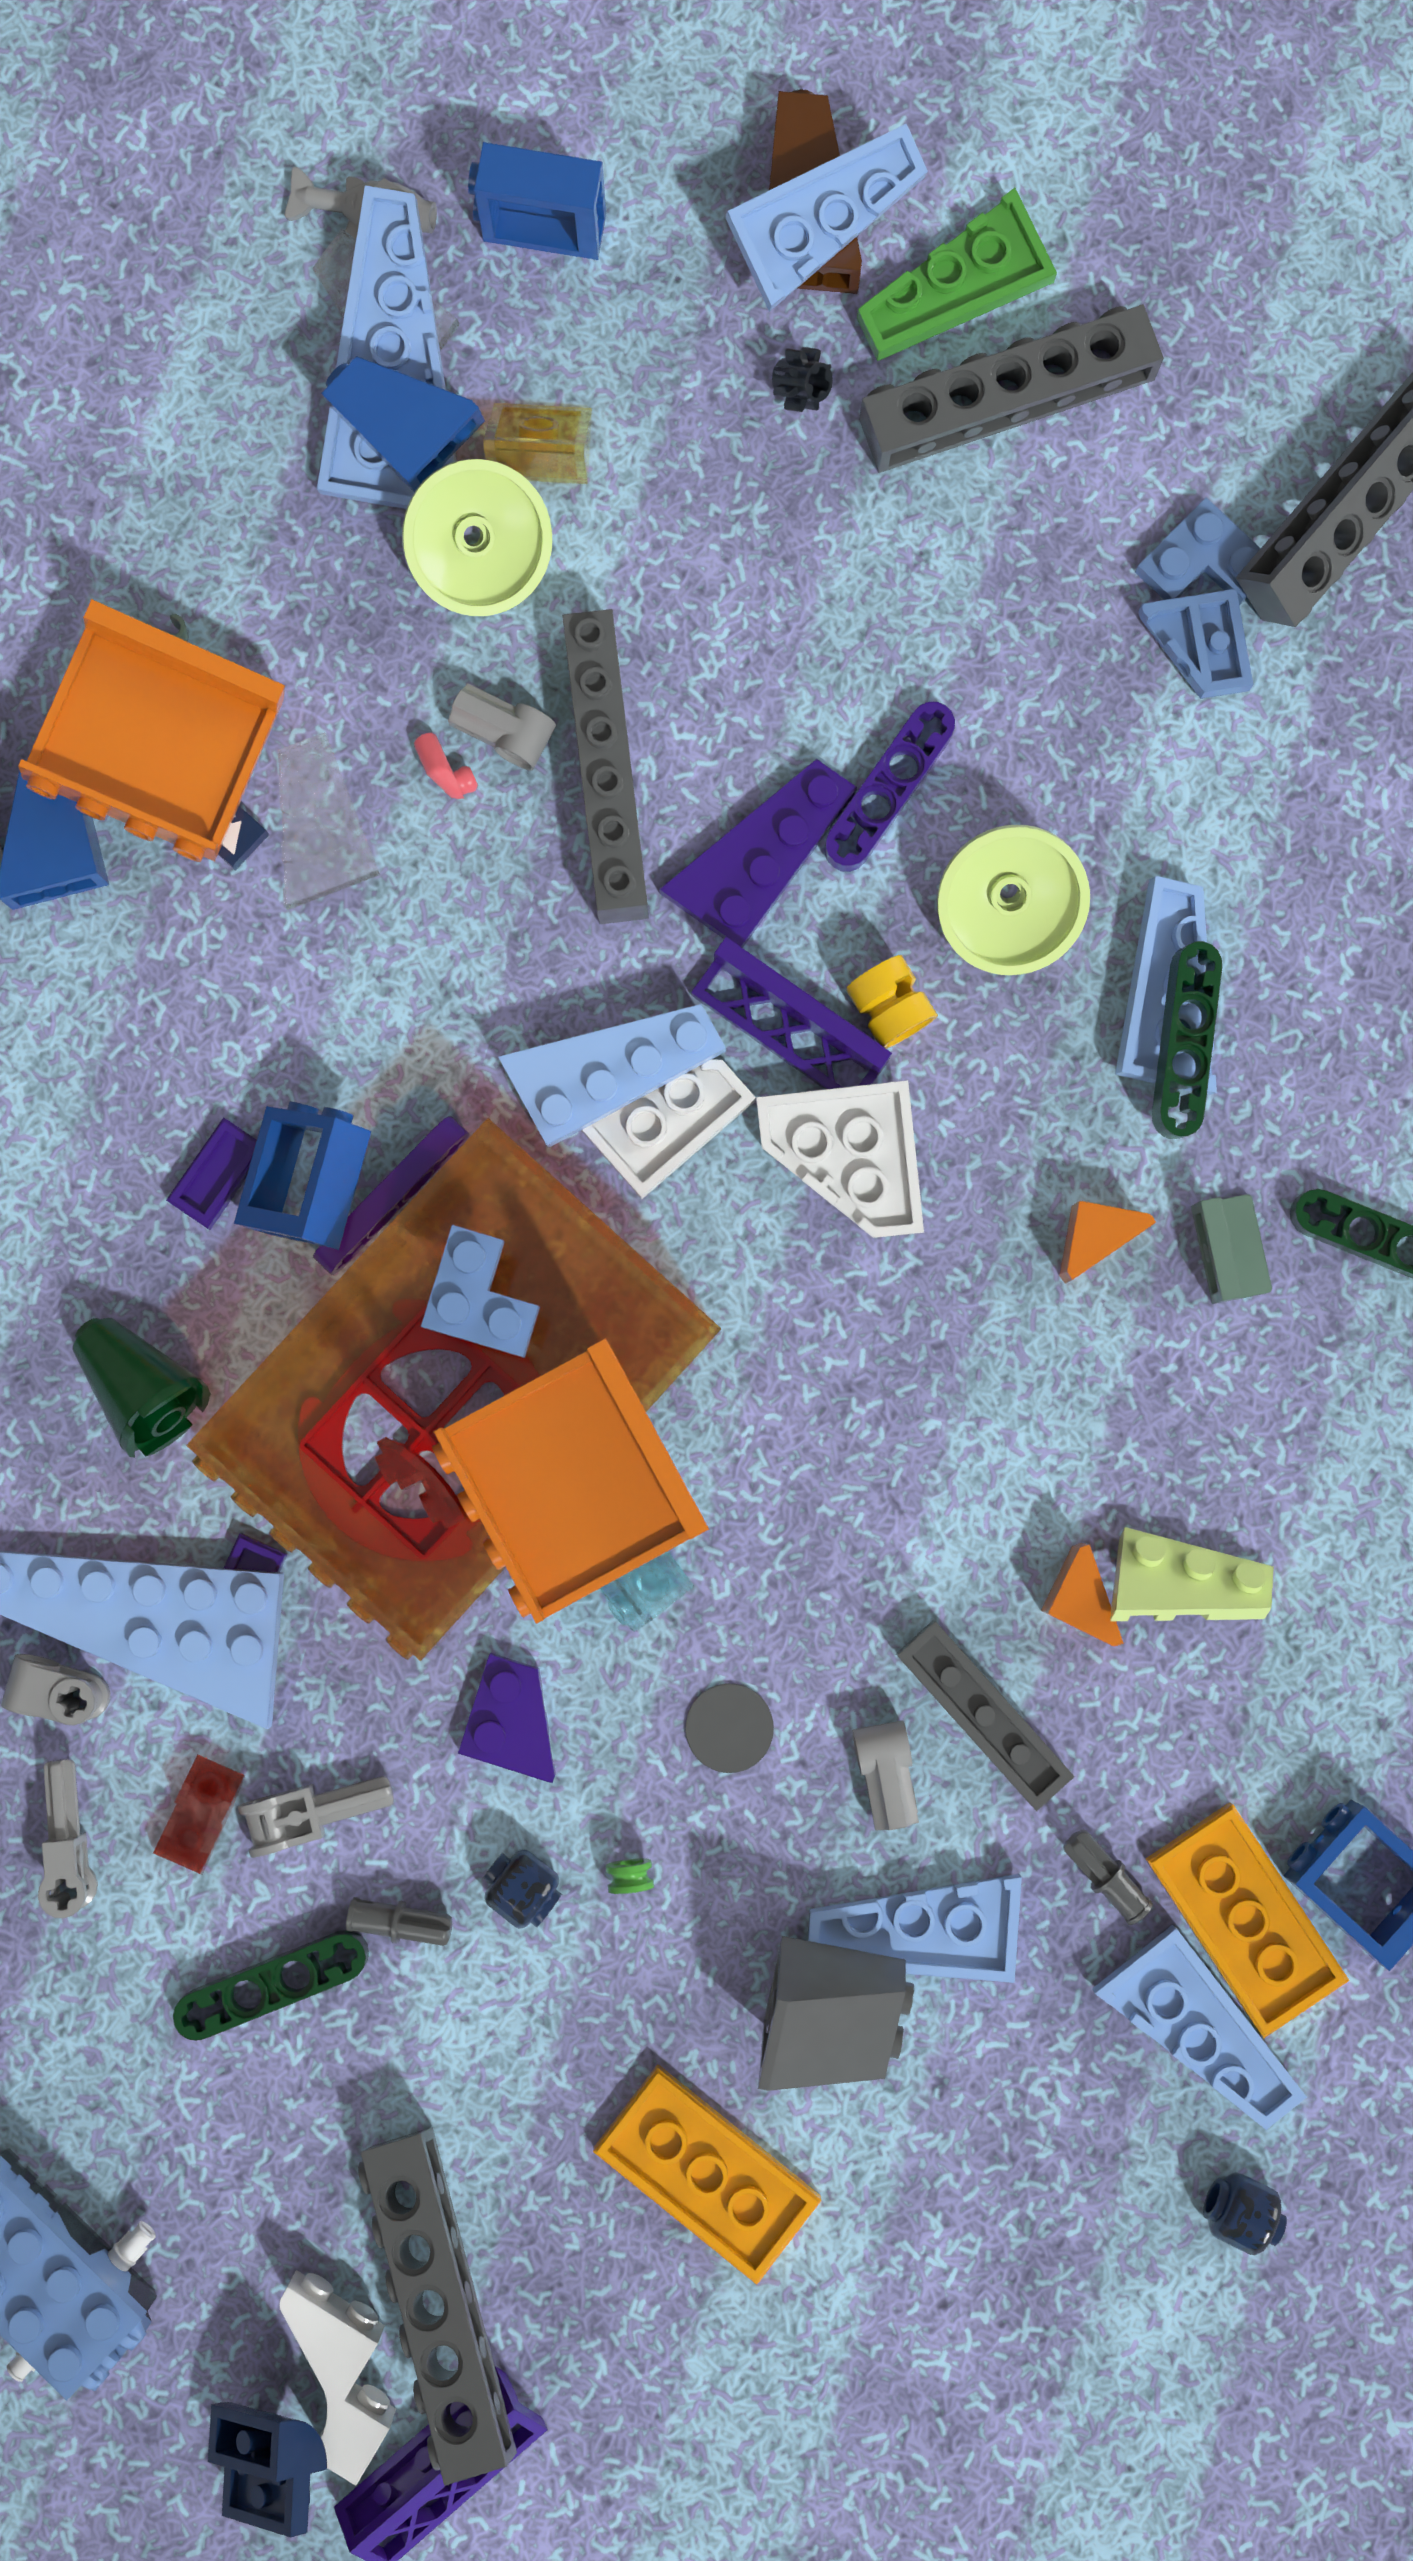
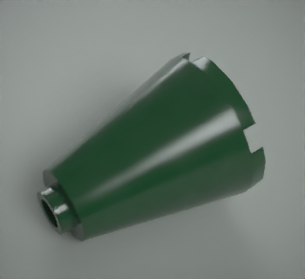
[72,1318,211,1458]

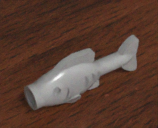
[284,167,437,242]

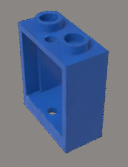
[468,142,606,260]
[234,1101,371,1250]
[1283,1799,1413,1971]

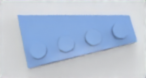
[725,124,928,312]
[1115,876,1217,1095]
[498,1004,726,1148]
[807,1874,1022,1983]
[1092,1925,1307,2130]

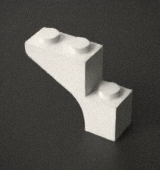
[280,2270,396,2486]

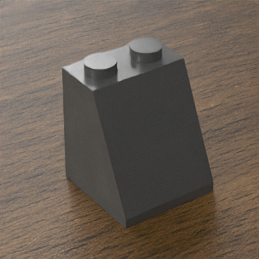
[758,1936,914,2091]

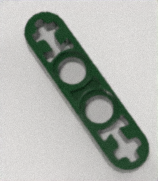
[1152,941,1223,1139]
[1290,1189,1413,1279]
[173,1930,369,2041]

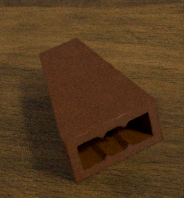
[769,89,862,294]

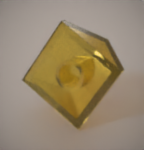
[483,403,592,484]

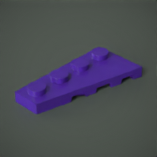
[659,759,857,948]

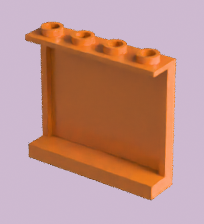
[18,599,285,862]
[432,1338,709,1624]

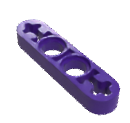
[825,702,955,872]
[313,1116,469,1275]

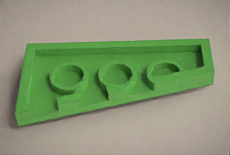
[857,187,1057,361]

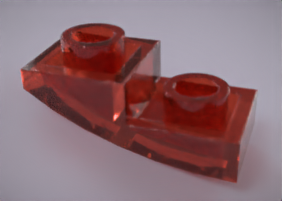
[375,1437,469,1528]
[153,1754,245,1875]

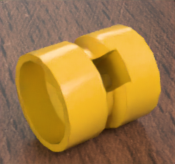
[846,955,938,1049]

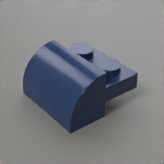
[208,2402,327,2538]

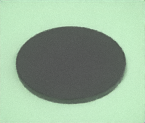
[685,1683,774,1773]

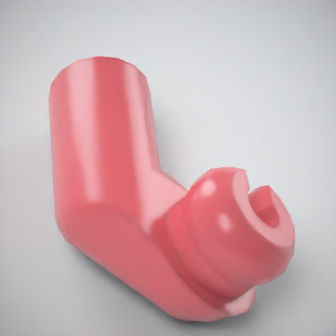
[414,733,478,799]

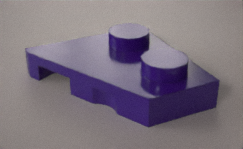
[458,1653,556,1783]

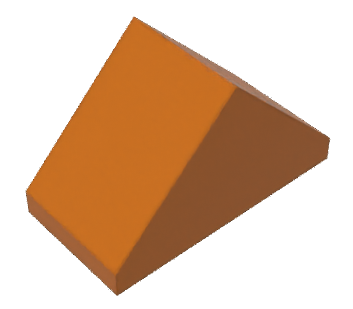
[1059,1201,1156,1284]
[1041,1543,1124,1647]

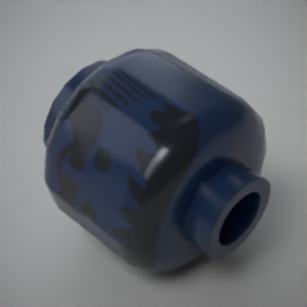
[483,1850,562,1929]
[1203,2172,1287,2255]

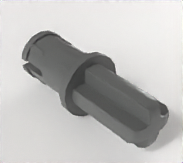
[1063,1829,1153,1925]
[346,1897,453,1946]

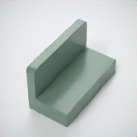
[1191,1194,1272,1304]

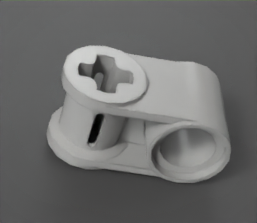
[1,1654,111,1725]

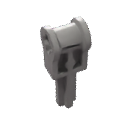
[38,1759,98,1919]
[237,1776,394,1858]

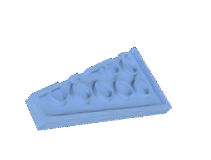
[317,185,457,509]
[0,1551,284,1729]

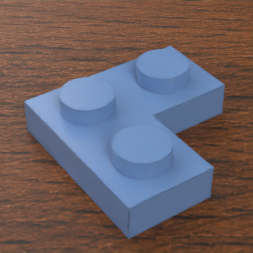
[1135,497,1261,605]
[421,1225,540,1358]

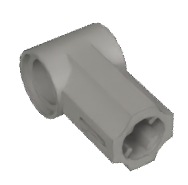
[448,683,556,771]
[852,1720,919,1831]

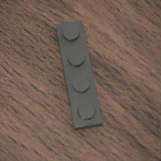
[896,1620,1075,1812]

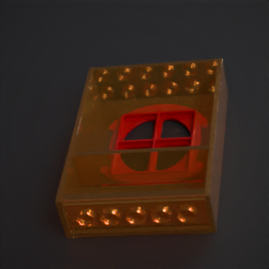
[186,1118,722,1661]

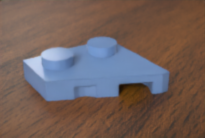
[1138,589,1254,699]

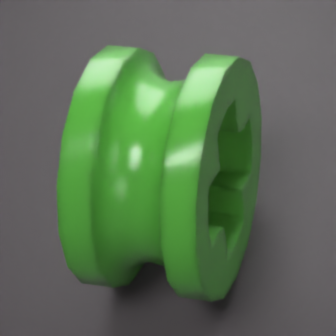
[606,1858,654,1894]

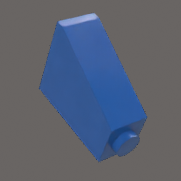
[321,356,485,493]
[0,770,109,910]

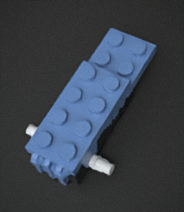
[0,2148,157,2401]

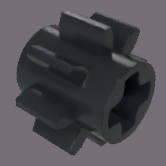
[772,347,833,413]

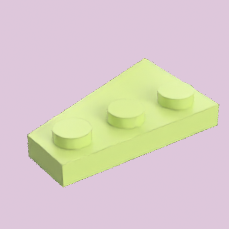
[1110,1527,1274,1621]

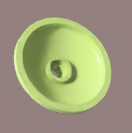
[402,459,552,616]
[937,825,1090,975]

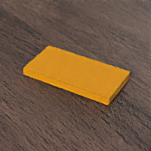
[1145,1802,1350,2038]
[593,2064,821,2285]

